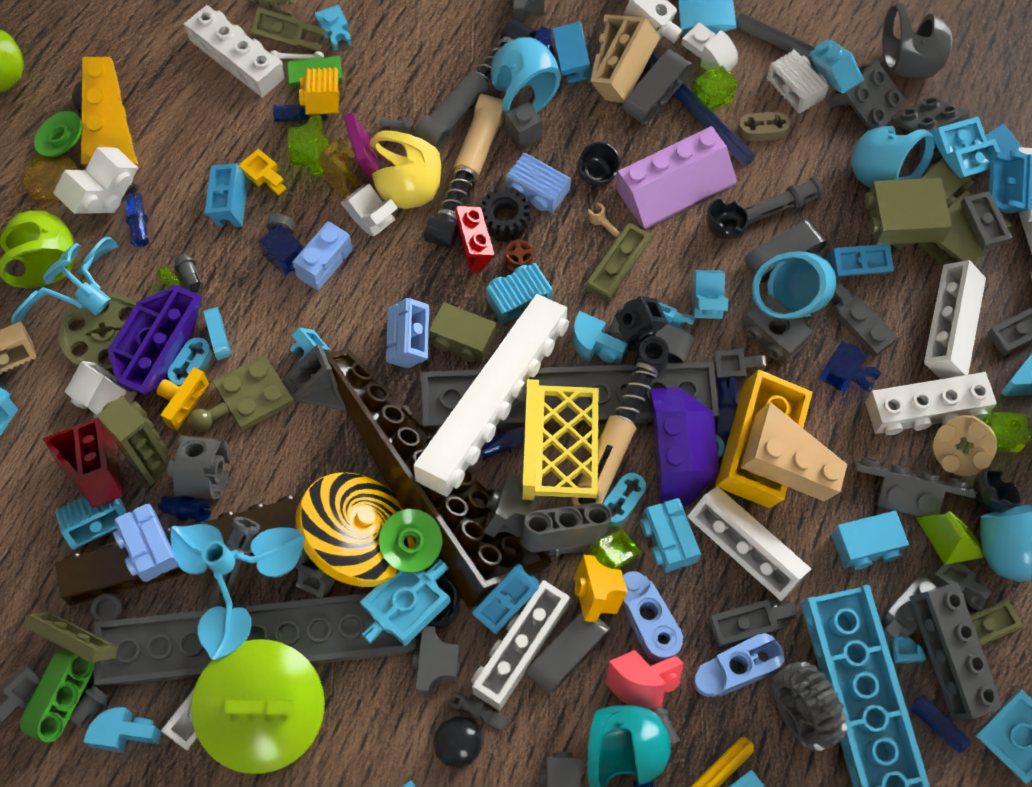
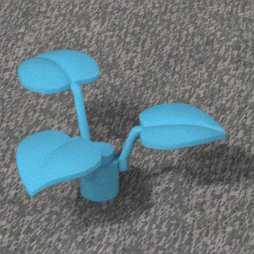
[11,237,119,325]
[171,524,304,660]

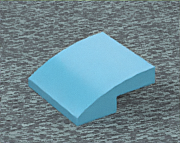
[678,0,737,36]
[931,116,1000,179]

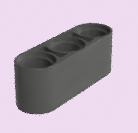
[622,49,693,125]
[744,220,827,283]
[607,308,695,363]
[520,503,612,552]
[526,612,611,696]

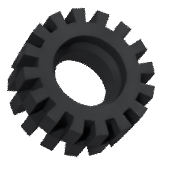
[480,187,530,242]

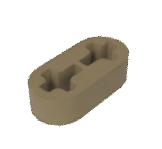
[738,112,790,141]

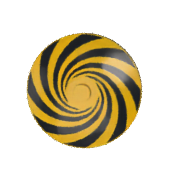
[296,473,416,587]

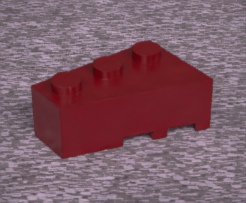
[42,418,123,508]

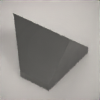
[283,345,347,411]

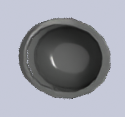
[882,3,953,80]

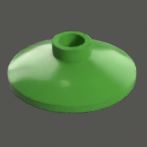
[34,111,83,158]
[379,509,442,573]

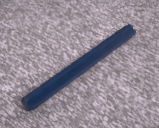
[645,52,755,166]

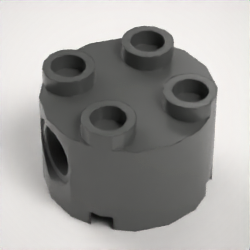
[167,435,230,500]

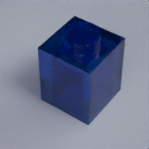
[259,224,303,276]

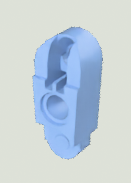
[622,571,683,662]
[693,633,785,698]

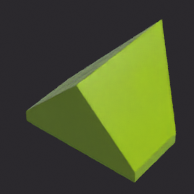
[915,511,984,565]

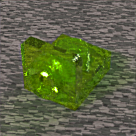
[588,529,641,569]

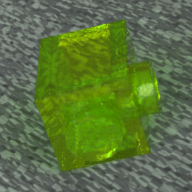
[693,65,738,111]
[983,411,1032,452]

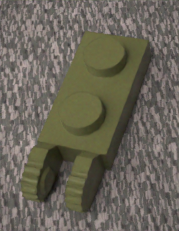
[250,7,326,52]

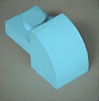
[573,311,628,365]
[83,707,162,753]

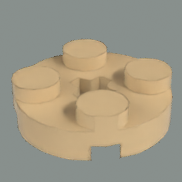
[933,415,997,476]

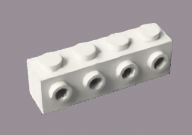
[184,5,285,98]
[924,260,986,379]
[865,372,997,435]
[687,486,811,601]
[471,580,570,712]

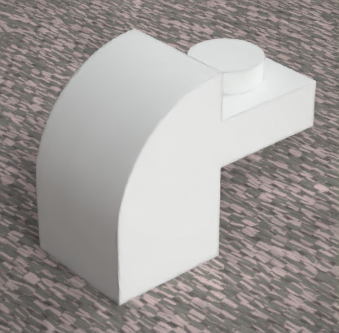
[340,184,398,236]

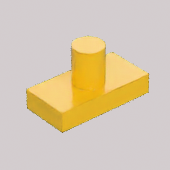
[157,367,209,431]

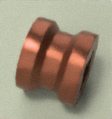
[505,240,533,273]

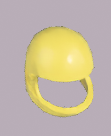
[370,131,441,209]

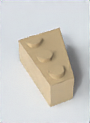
[590,14,660,103]
[741,402,847,502]

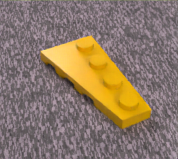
[81,57,138,166]

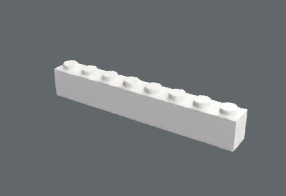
[414,294,569,497]

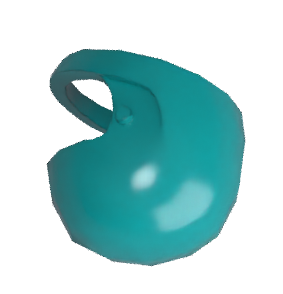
[587,705,671,787]

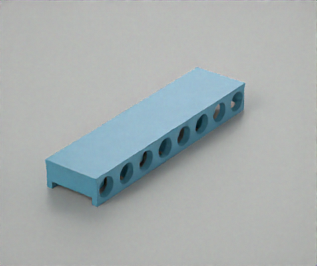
[800,585,930,787]

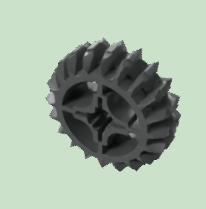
[772,661,848,751]

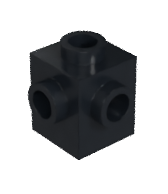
[615,296,668,343]

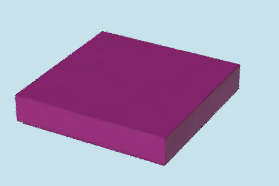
[343,111,381,183]

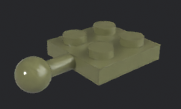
[188,354,294,432]

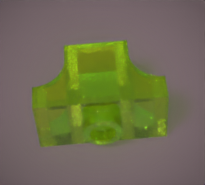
[288,115,329,176]

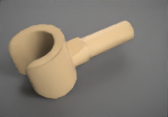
[588,203,620,239]

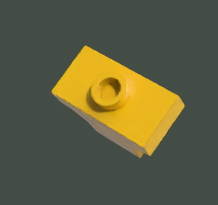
[574,554,627,623]

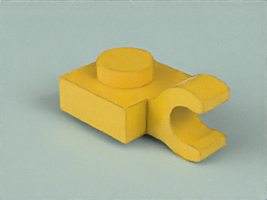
[239,149,287,196]

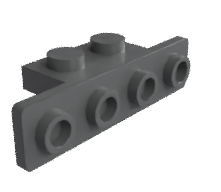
[851,457,977,517]

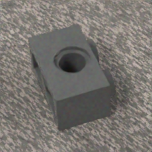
[742,294,813,365]

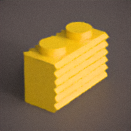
[299,67,339,115]

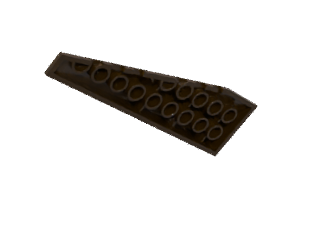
[325,349,552,609]

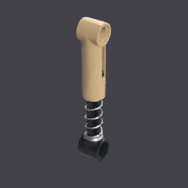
[424,93,505,249]
[571,336,669,506]

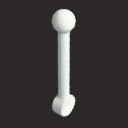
[270,50,324,59]

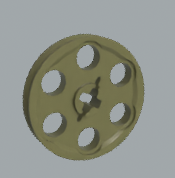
[59,292,136,374]

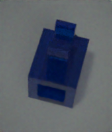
[819,341,881,394]

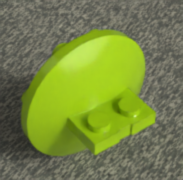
[191,640,324,774]

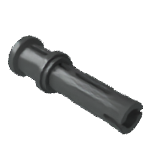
[744,176,824,225]
[206,517,260,609]

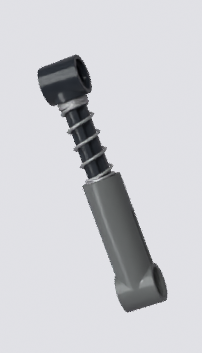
[413,18,537,152]

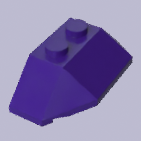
[108,285,202,396]
[649,387,719,506]

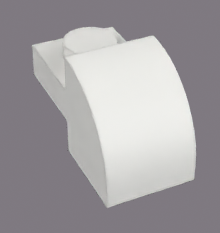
[681,23,738,80]

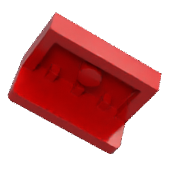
[454,206,494,273]

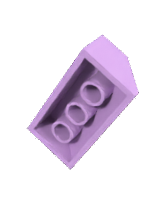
[615,126,737,230]

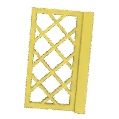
[522,379,599,501]

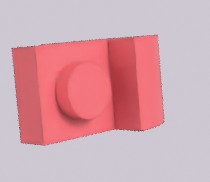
[606,650,684,709]

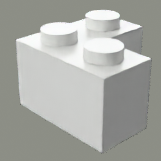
[53,147,138,214]

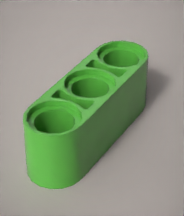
[20,648,95,743]

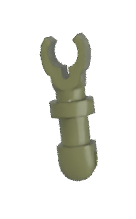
[248,0,295,15]

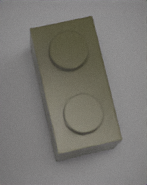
[429,302,496,364]

